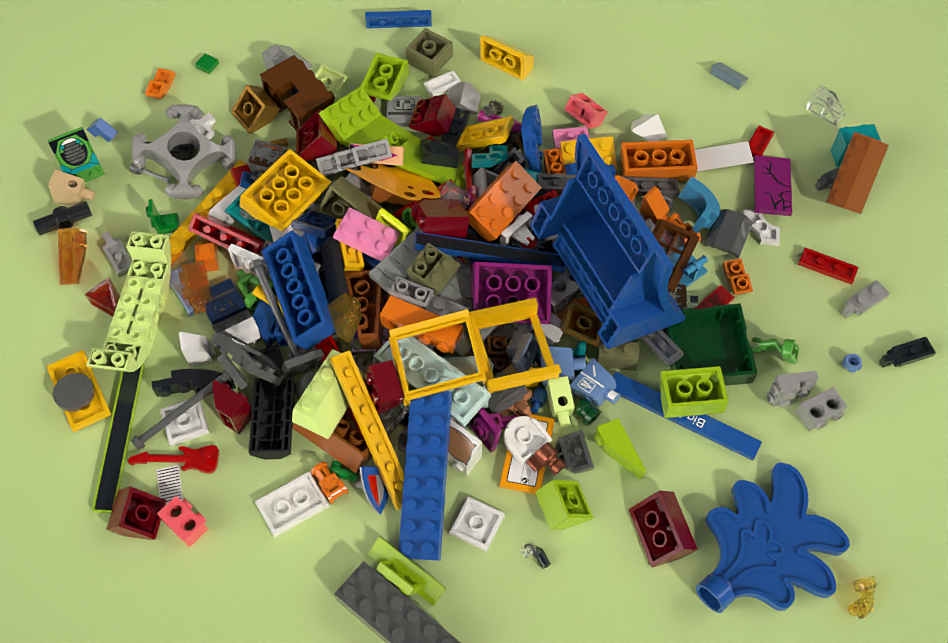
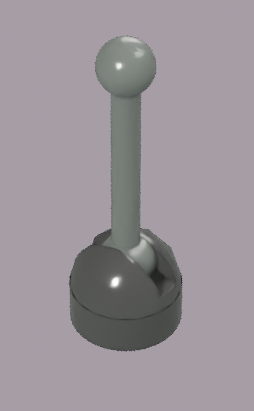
[130,162,171,184]

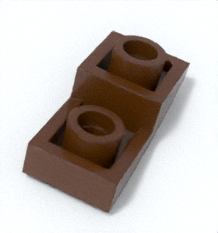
[486,336,508,375]

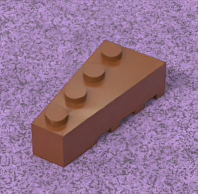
[344,270,385,349]

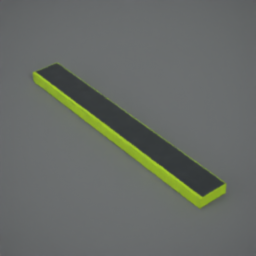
[92,364,145,513]

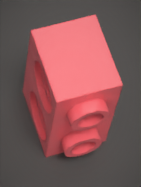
[564,93,608,129]
[157,496,208,547]

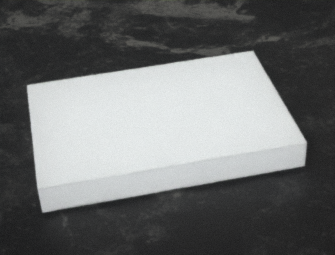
[255,471,330,538]

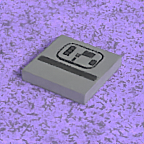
[386,96,422,127]

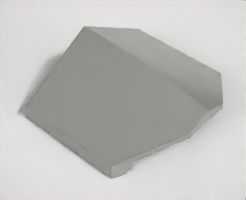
[447,82,481,115]

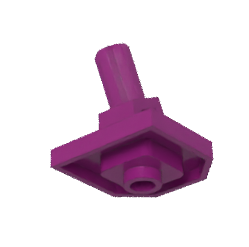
[470,408,518,453]

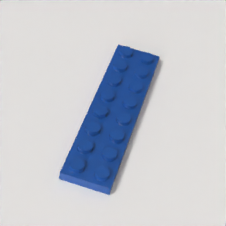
[399,391,452,561]

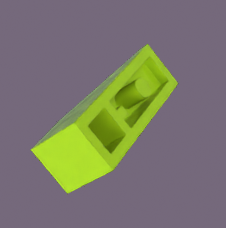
[594,418,646,479]

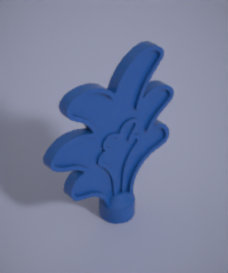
[696,463,850,613]

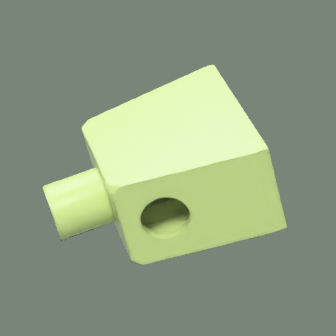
[545,376,574,427]

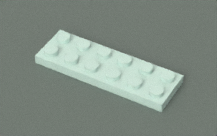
[374,337,491,427]

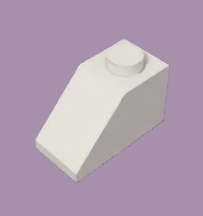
[179,332,215,368]

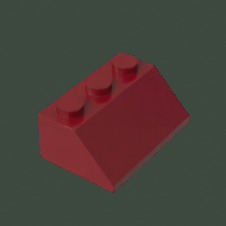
[296,108,337,160]
[629,490,698,567]

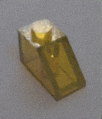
[327,293,362,343]

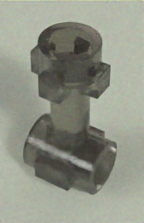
[483,100,504,117]

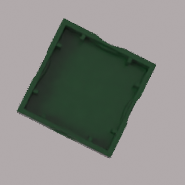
[663,303,758,386]

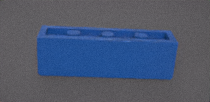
[365,10,432,29]

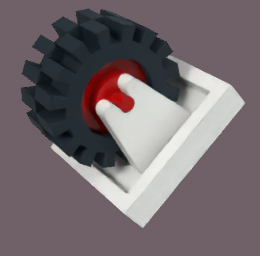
[501,211,545,252]

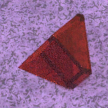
[85,277,120,317]

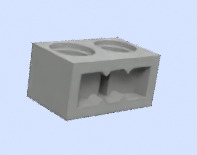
[795,387,847,431]

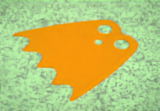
[345,164,441,200]

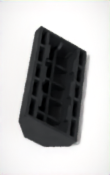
[320,236,352,319]
[249,377,295,460]

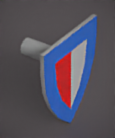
[355,466,389,515]

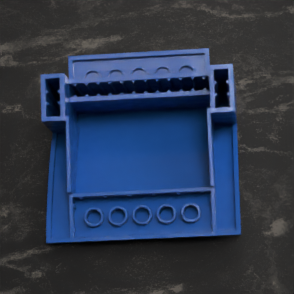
[530,133,686,349]

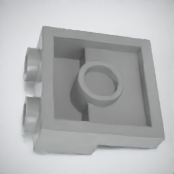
[767,371,819,408]

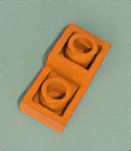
[722,258,753,295]

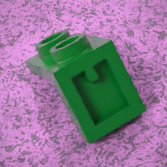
[146,199,180,234]

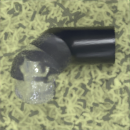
[521,543,551,569]

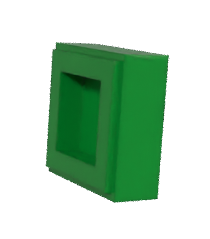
[195,53,219,74]

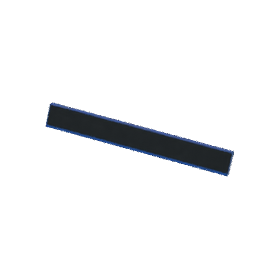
[414,232,566,273]

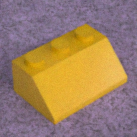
[480,35,534,80]

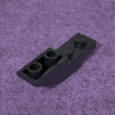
[151,369,236,397]

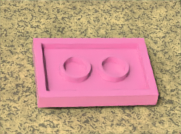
[333,207,401,261]

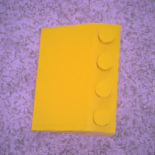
[240,149,332,232]

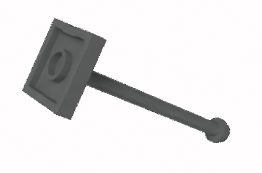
[249,259,324,378]
[131,354,249,450]

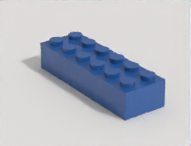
[262,230,339,350]

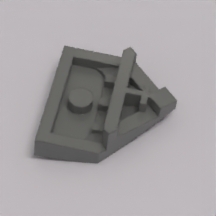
[555,430,595,474]

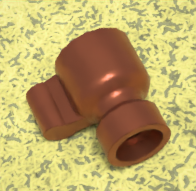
[526,442,567,476]

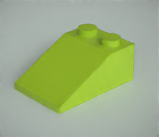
[361,53,409,101]

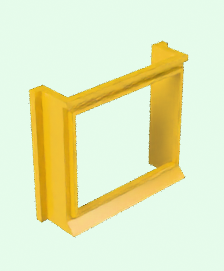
[469,298,561,394]
[388,309,491,407]

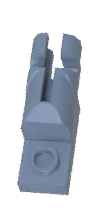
[506,323,539,373]

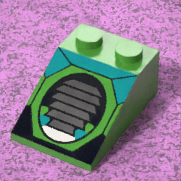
[47,127,105,182]

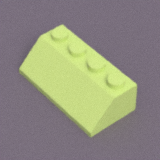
[292,349,365,439]

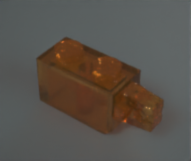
[179,260,212,314]

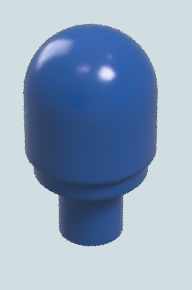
[530,387,548,413]

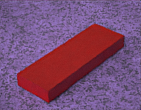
[798,247,859,285]

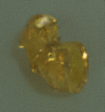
[848,576,877,619]

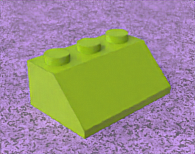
[660,366,729,418]

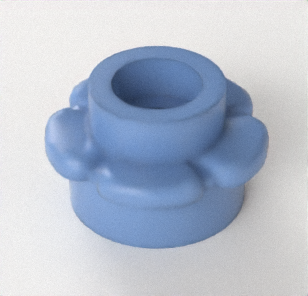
[842,354,862,372]

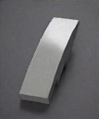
[316,139,392,176]

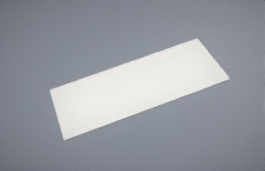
[695,141,754,172]

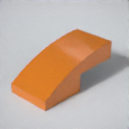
[145,68,176,100]

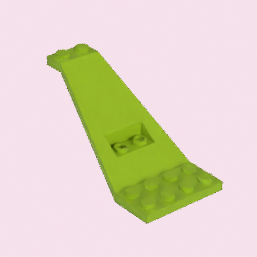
[319,86,465,194]

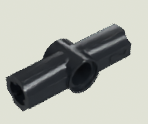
[33,201,93,236]

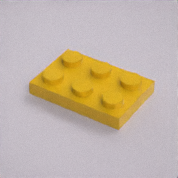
[456,116,514,152]
[560,136,618,172]

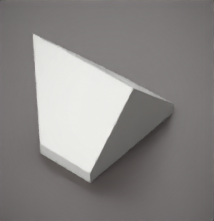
[631,114,667,141]

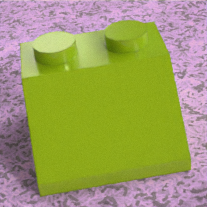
[536,480,593,530]

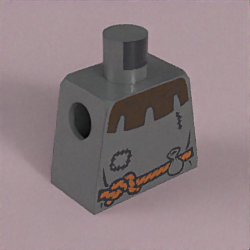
[247,139,287,181]

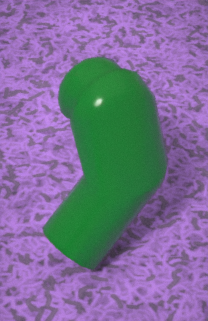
[329,461,358,482]

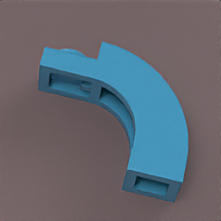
[678,176,720,233]

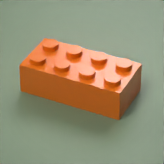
[619,140,698,182]
[466,161,542,243]

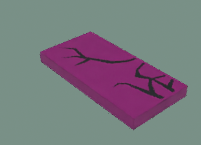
[753,155,792,216]

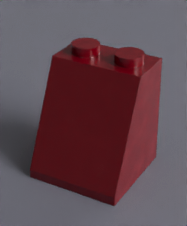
[411,199,470,239]

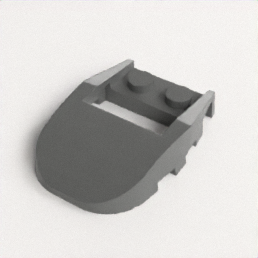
[209,333,285,386]

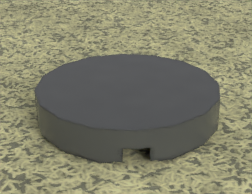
[53,373,95,412]

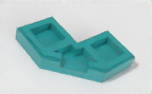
[472,145,508,168]

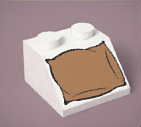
[448,420,482,475]

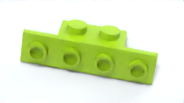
[368,536,446,606]

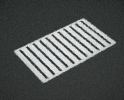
[157,465,183,504]

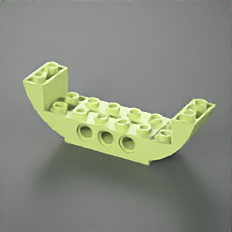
[86,231,171,372]

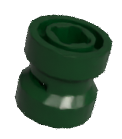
[573,398,601,426]

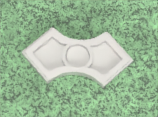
[742,209,780,247]

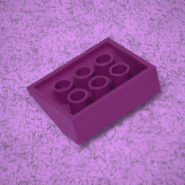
[471,262,552,324]

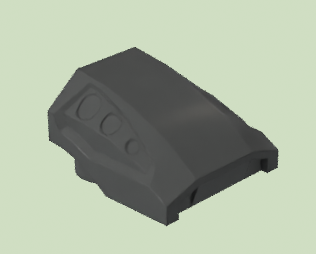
[704,209,753,259]
[488,364,527,414]

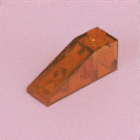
[58,228,87,285]

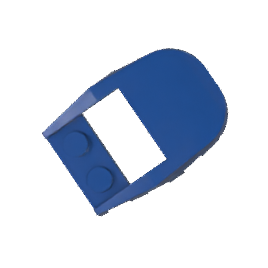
[521,104,542,173]

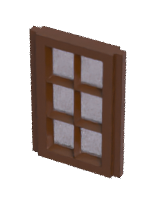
[652,219,700,293]

